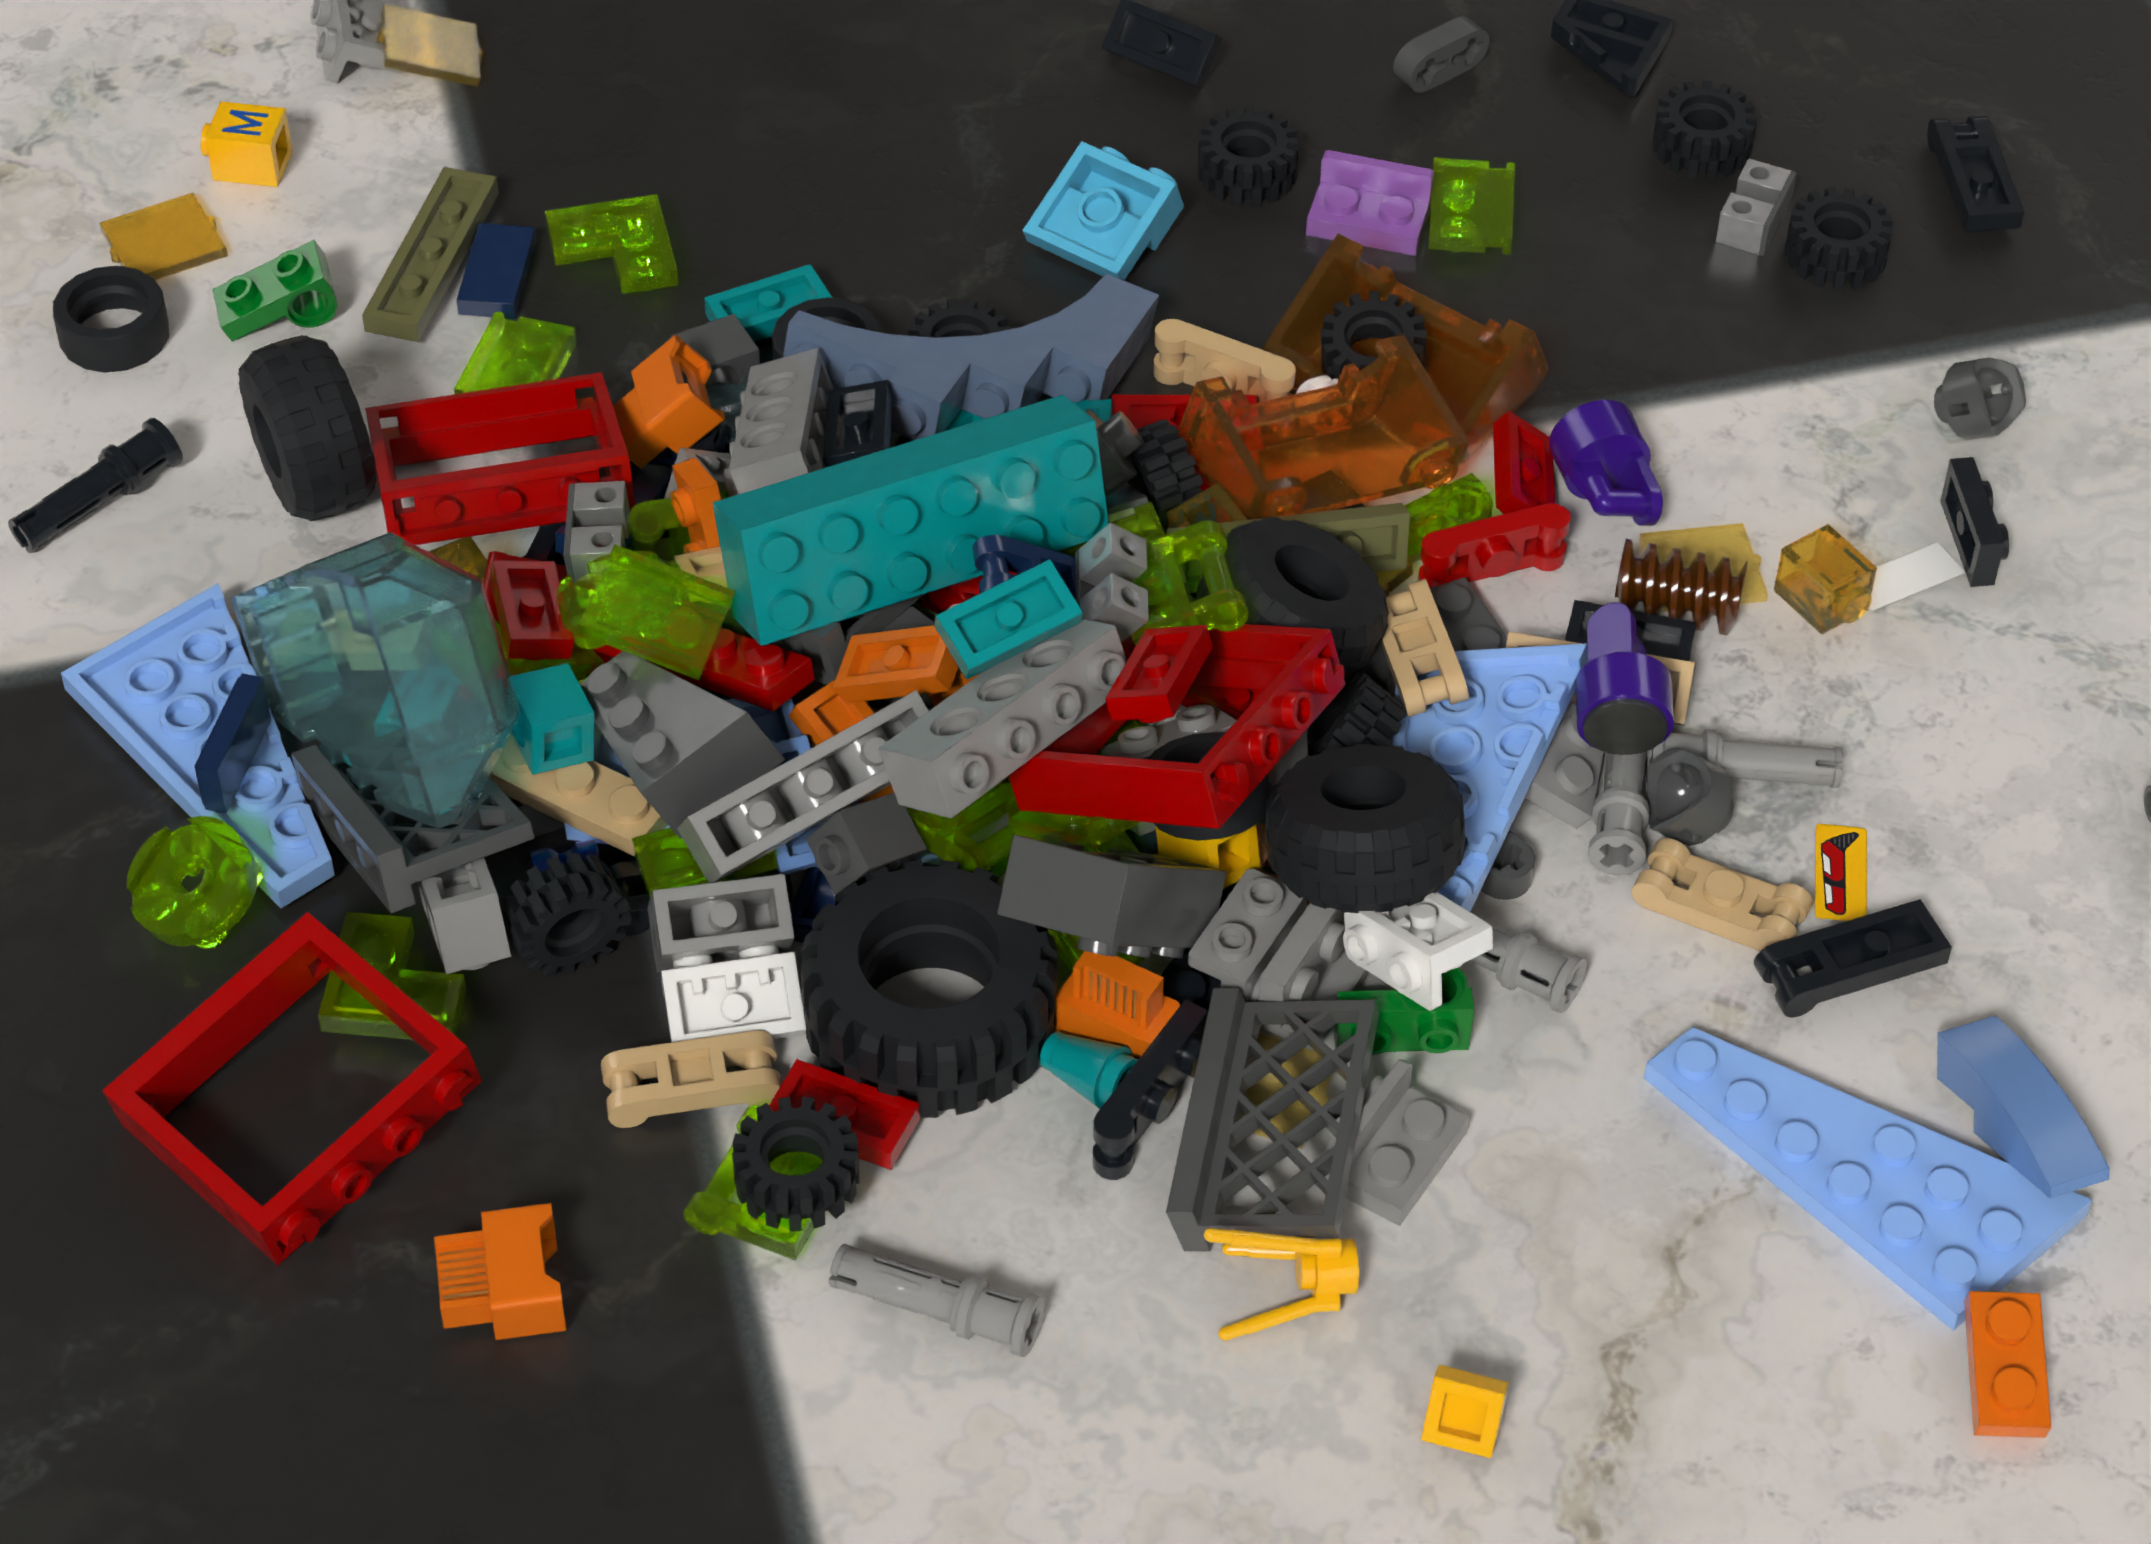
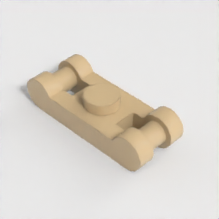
[1153,319,1296,424]
[1381,579,1469,717]
[1631,838,1813,951]
[601,1031,782,1128]

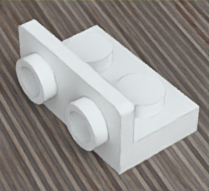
[1343,892,1493,1011]
[661,945,806,1042]

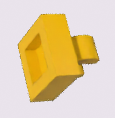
[1421,1364,1509,1458]

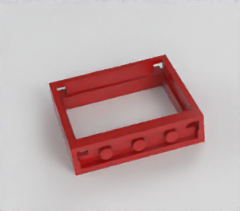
[365,372,636,549]
[1008,618,1346,829]
[102,912,482,1266]

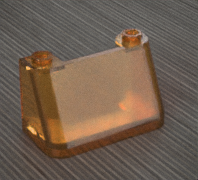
[1263,233,1549,467]
[1178,334,1471,519]

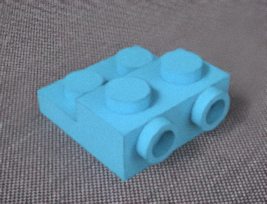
[1022,141,1184,280]

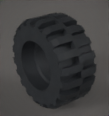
[801,860,1057,1118]

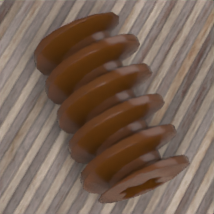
[1615,539,1748,635]

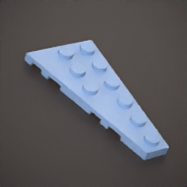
[61,583,335,909]
[1391,643,1588,912]
[1644,1027,2092,1331]

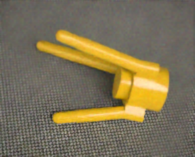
[1204,1228,1359,1341]

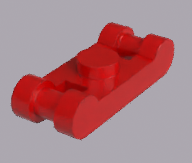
[1417,503,1571,588]

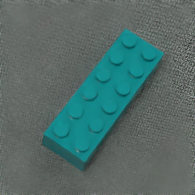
[712,395,1109,646]

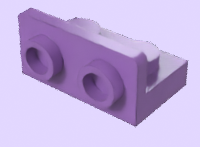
[1306,150,1434,256]

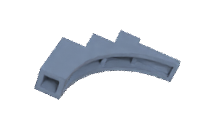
[783,274,1159,440]

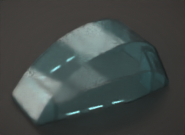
[231,532,519,829]

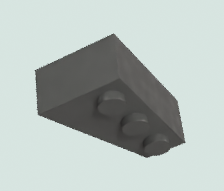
[580,649,785,839]
[997,835,1227,958]

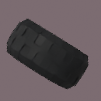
[238,335,377,522]
[1196,517,1389,684]
[1265,744,1465,913]

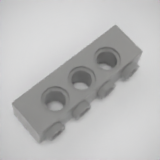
[724,348,834,497]
[878,619,1127,818]
[677,690,929,883]

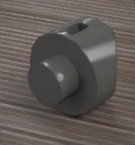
[1934,357,2026,440]
[1085,409,1144,498]
[1647,748,1734,846]

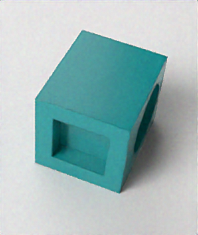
[506,663,594,775]

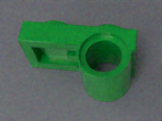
[212,240,337,341]
[1334,968,1474,1055]

